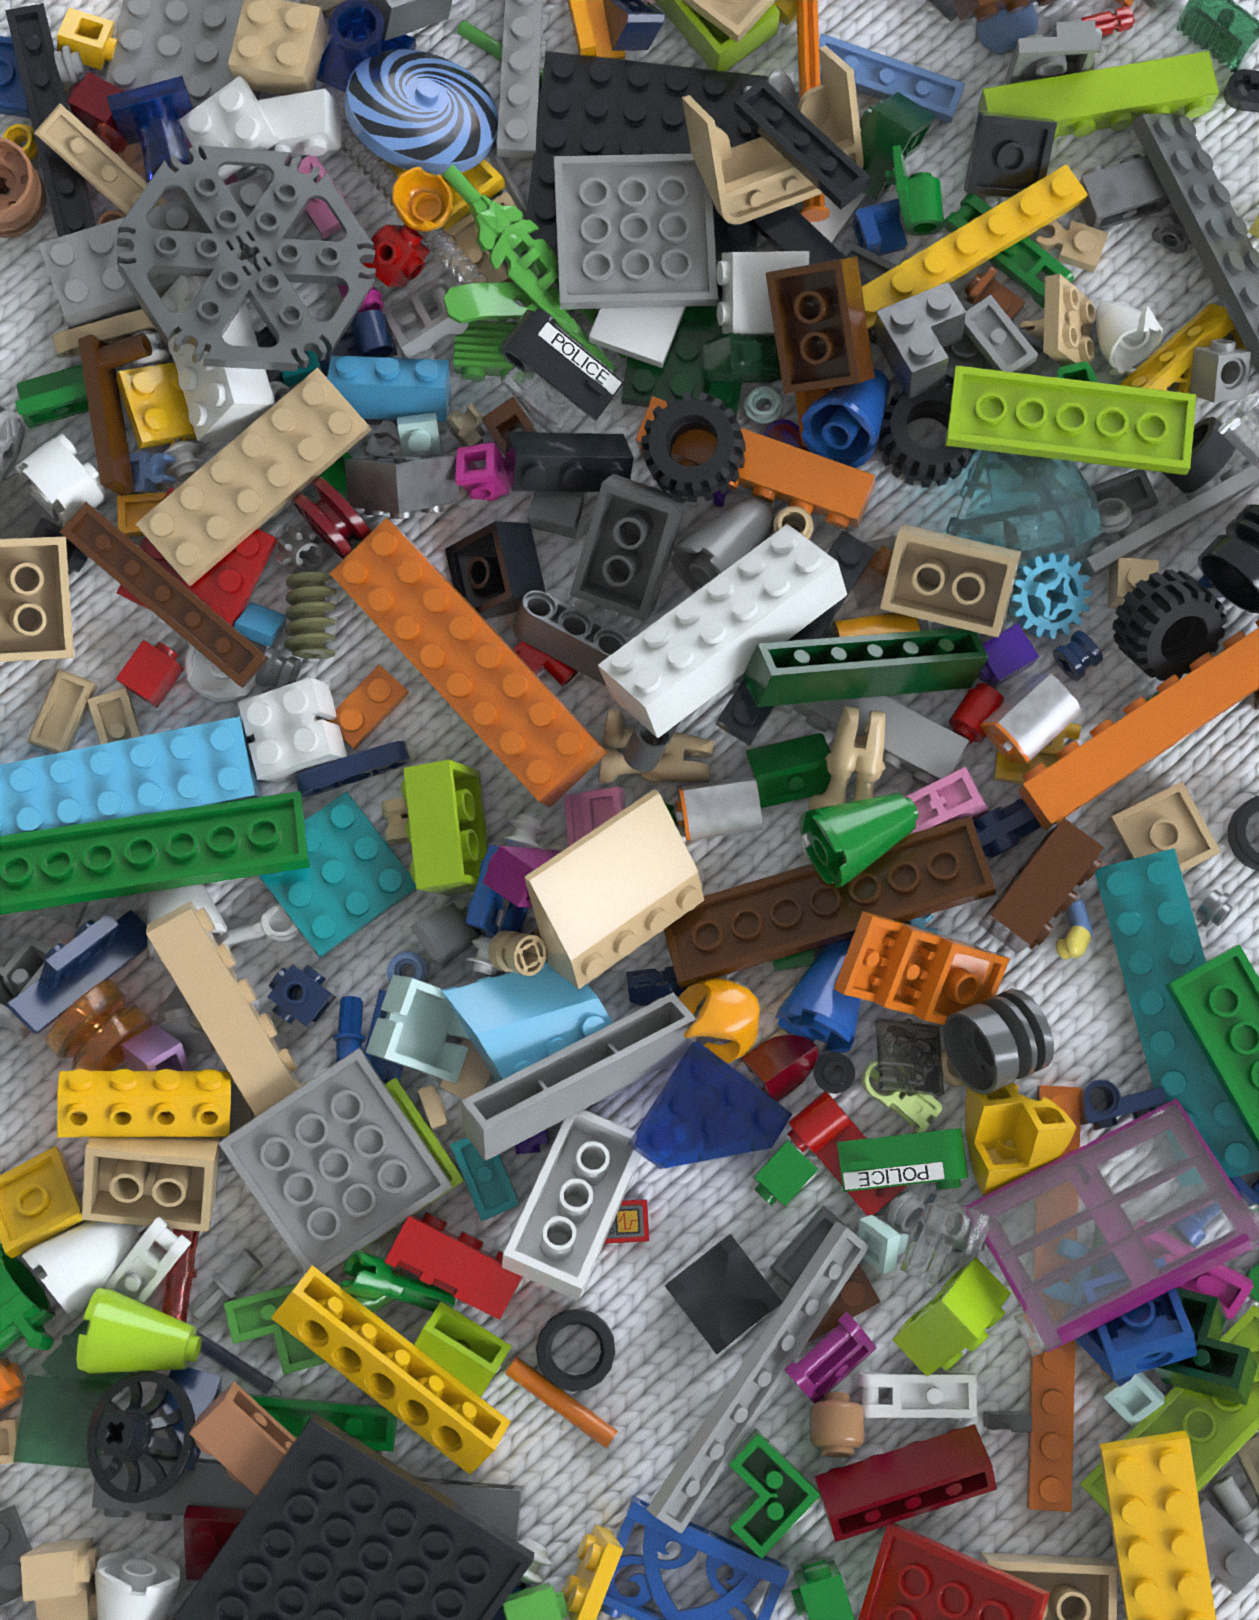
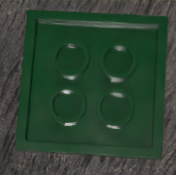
[621,299,749,419]

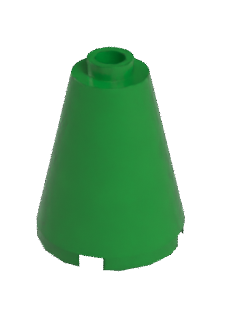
[799,793,918,889]

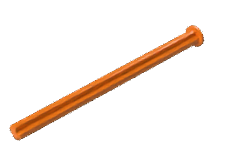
[796,0,830,222]

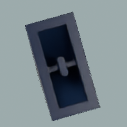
[603,0,665,51]

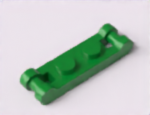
[944,193,1074,308]

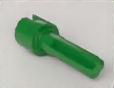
[340,1250,456,1312]

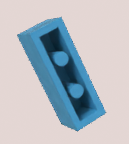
[327,355,451,422]

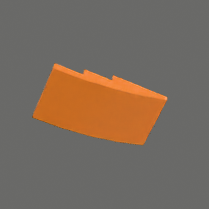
[834,911,1010,1025]

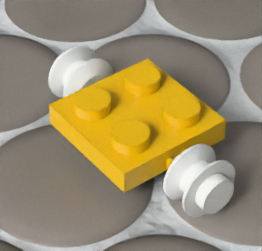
[116,330,206,482]

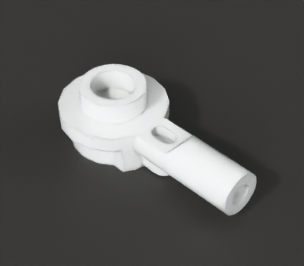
[227,903,300,947]

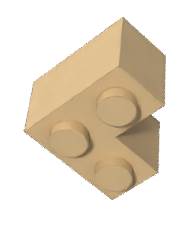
[20,1537,101,1620]

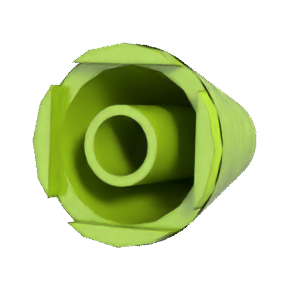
[76,1288,202,1374]

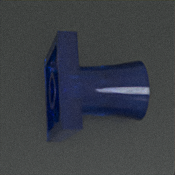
[316,0,417,93]
[106,76,194,183]

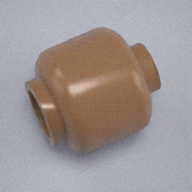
[810,1392,865,1458]

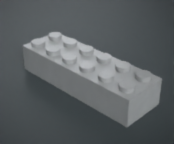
[38,174,288,329]

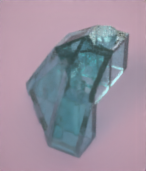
[945,450,1103,560]

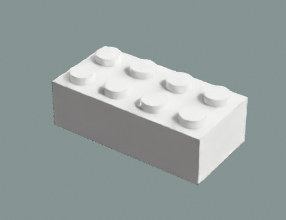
[161,275,275,442]
[502,1110,648,1301]

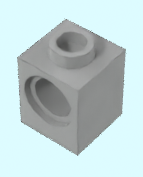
[1190,339,1251,403]

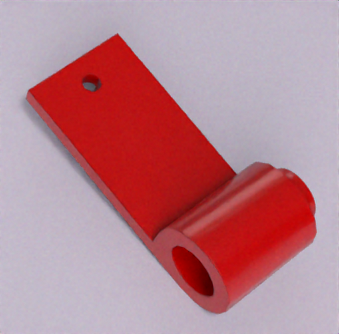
[787,1090,907,1216]

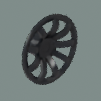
[86,1371,195,1504]

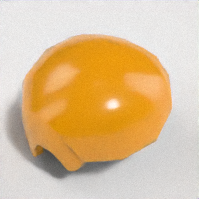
[392,167,453,232]

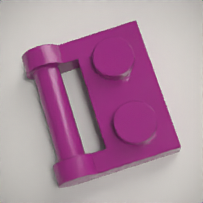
[784,1312,877,1404]

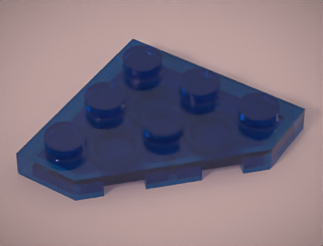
[627,1041,792,1169]

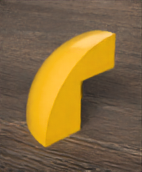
[965,1083,1077,1196]

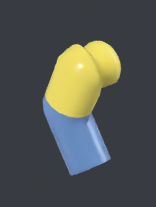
[1056,900,1093,960]

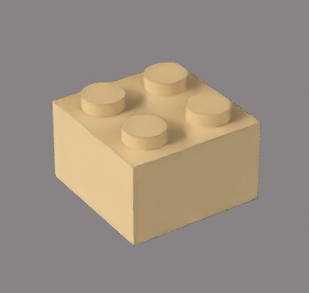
[228,0,328,96]

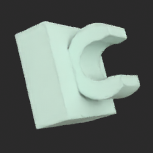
[858,1215,909,1275]

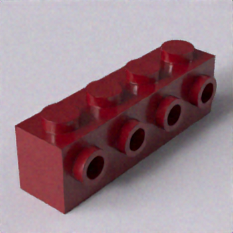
[814,1424,997,1542]

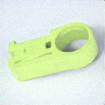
[861,1058,942,1133]

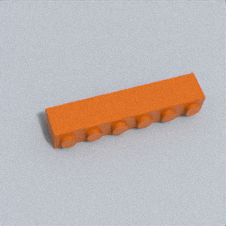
[635,396,875,530]

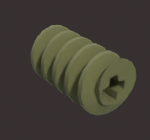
[284,572,337,659]

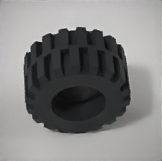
[877,385,976,488]
[641,392,746,502]
[1112,569,1227,681]

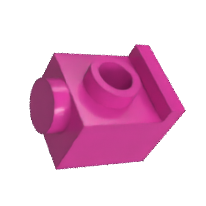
[455,442,509,501]

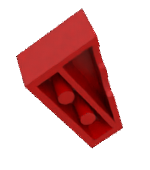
[384,1212,523,1320]

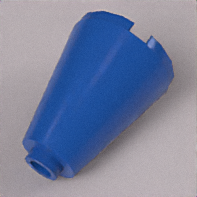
[801,368,891,468]
[775,937,861,1053]

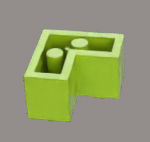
[892,1257,1011,1377]

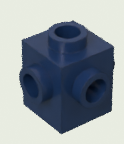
[267,964,336,1029]

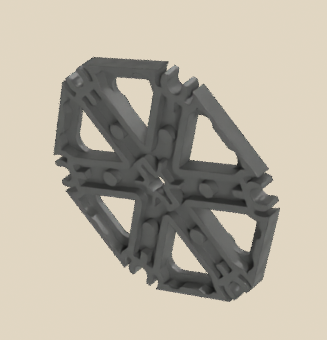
[117,145,376,371]

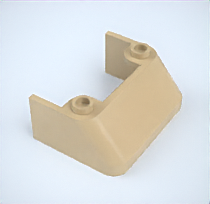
[682,46,864,225]

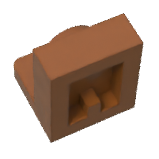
[964,266,1025,321]

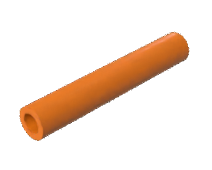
[504,1356,618,1448]

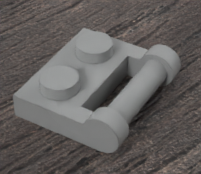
[382,279,468,359]

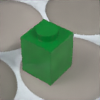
[752,1141,818,1206]

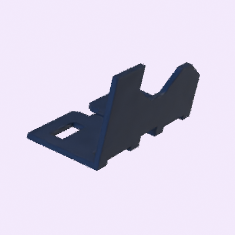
[626,966,700,1007]

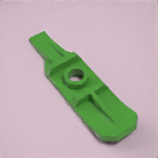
[443,282,575,324]

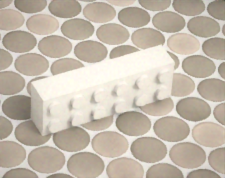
[598,524,847,738]

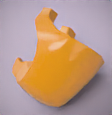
[678,977,760,1066]

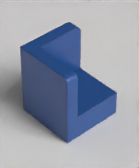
[852,198,907,256]

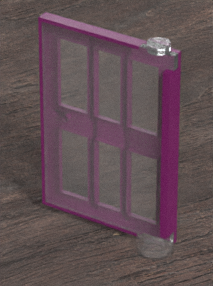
[966,1099,1259,1357]

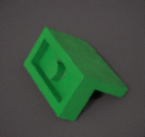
[15,364,89,429]
[746,733,832,808]

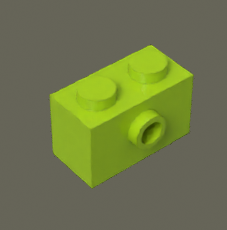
[414,1302,512,1397]

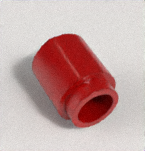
[948,683,1004,744]

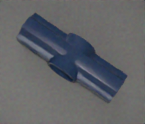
[973,798,1042,859]

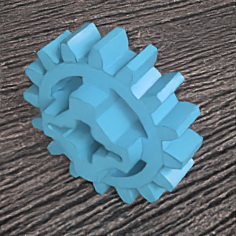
[1008,551,1093,639]

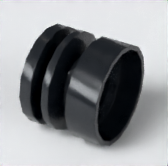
[1198,504,1259,614]

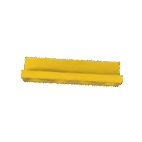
[1118,303,1246,394]

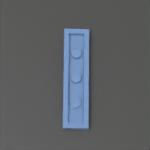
[819,34,966,124]

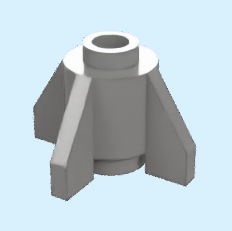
[157,985,215,1054]

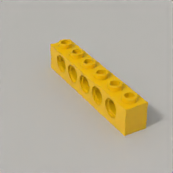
[271,1265,511,1475]

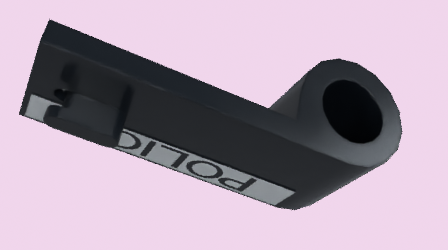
[498,309,624,421]

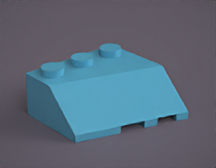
[440,960,613,1083]

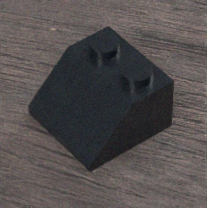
[445,521,546,619]

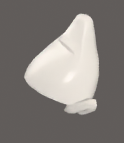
[1096,301,1163,377]

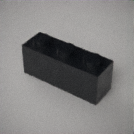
[504,432,634,492]

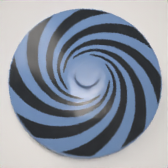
[344,49,498,175]

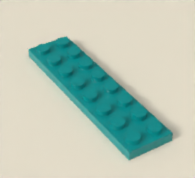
[1095,848,1259,1189]

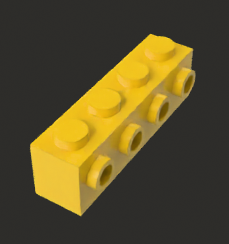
[57,1069,231,1137]

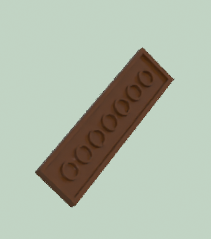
[664,816,996,988]

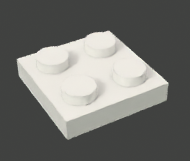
[178,76,280,181]

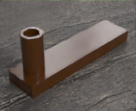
[78,333,152,496]

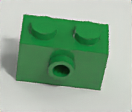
[791,1557,855,1620]

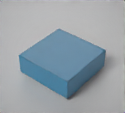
[234,602,287,647]

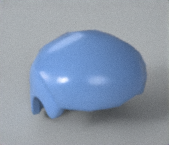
[976,3,1038,55]

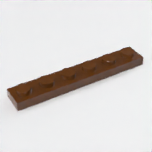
[59,502,269,688]

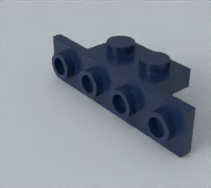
[7,910,148,1034]

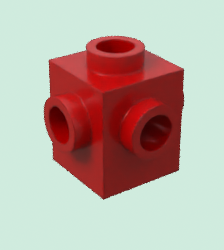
[362,224,431,287]

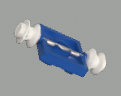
[466,814,548,977]

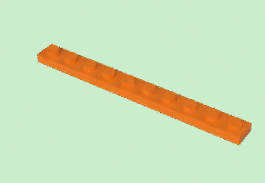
[1027,1085,1081,1512]

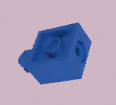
[1082,1242,1197,1381]

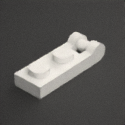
[103,1216,192,1304]
[858,1372,977,1418]

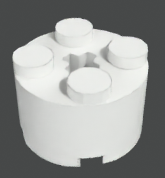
[14,434,107,527]

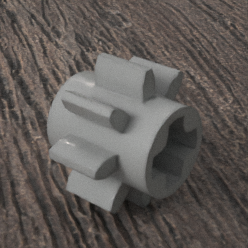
[274,525,326,575]

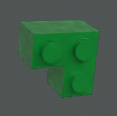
[728,1428,820,1559]

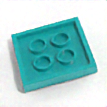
[258,791,417,959]

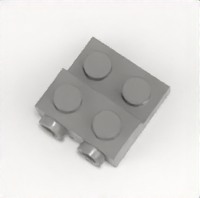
[1006,18,1102,85]

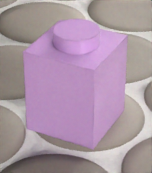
[121,1024,191,1071]

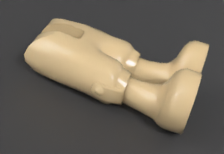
[808,706,886,810]
[598,709,714,784]

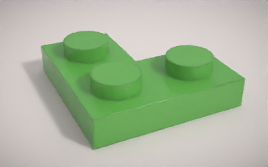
[224,1283,326,1375]

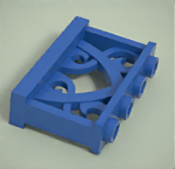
[600,1496,790,1620]

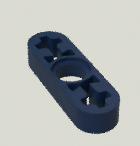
[294,741,411,797]

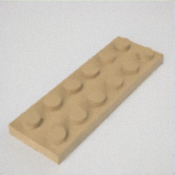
[136,367,371,586]

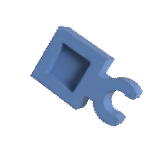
[117,451,176,495]

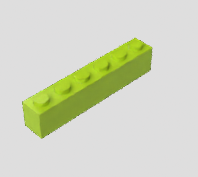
[978,51,1219,140]

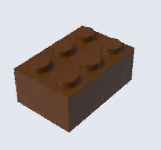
[765,256,875,394]
[978,817,1104,953]

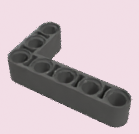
[512,591,681,772]

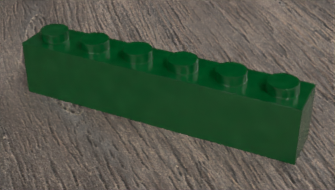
[743,628,989,707]

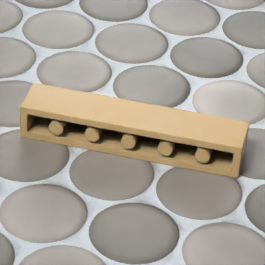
[146,900,307,1116]

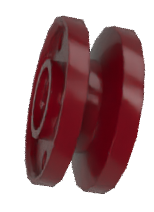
[292,476,371,559]

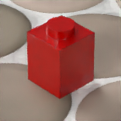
[116,640,184,708]

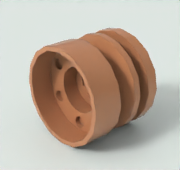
[0,137,47,238]

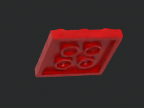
[116,487,277,627]

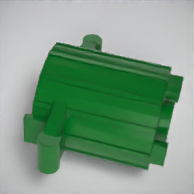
[0,1243,56,1353]

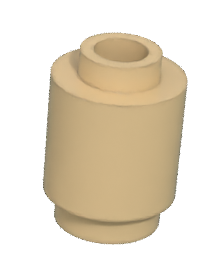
[772,506,813,541]

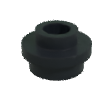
[814,1052,855,1094]

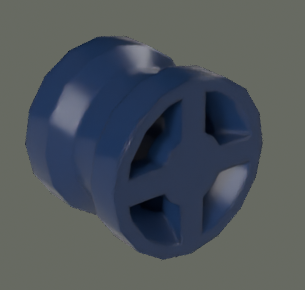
[1052,631,1103,681]

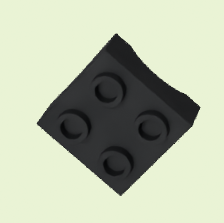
[665,1234,783,1355]

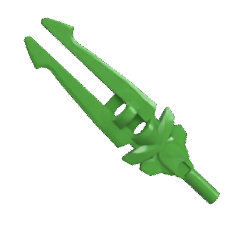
[442,164,627,372]

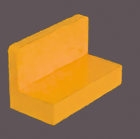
[567,0,625,60]

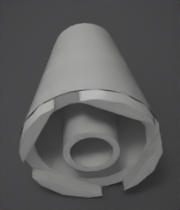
[671,497,774,591]

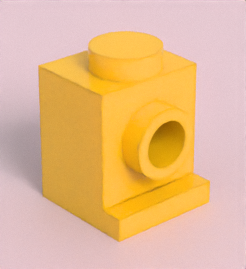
[57,8,118,70]

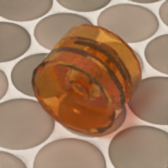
[45,979,153,1071]

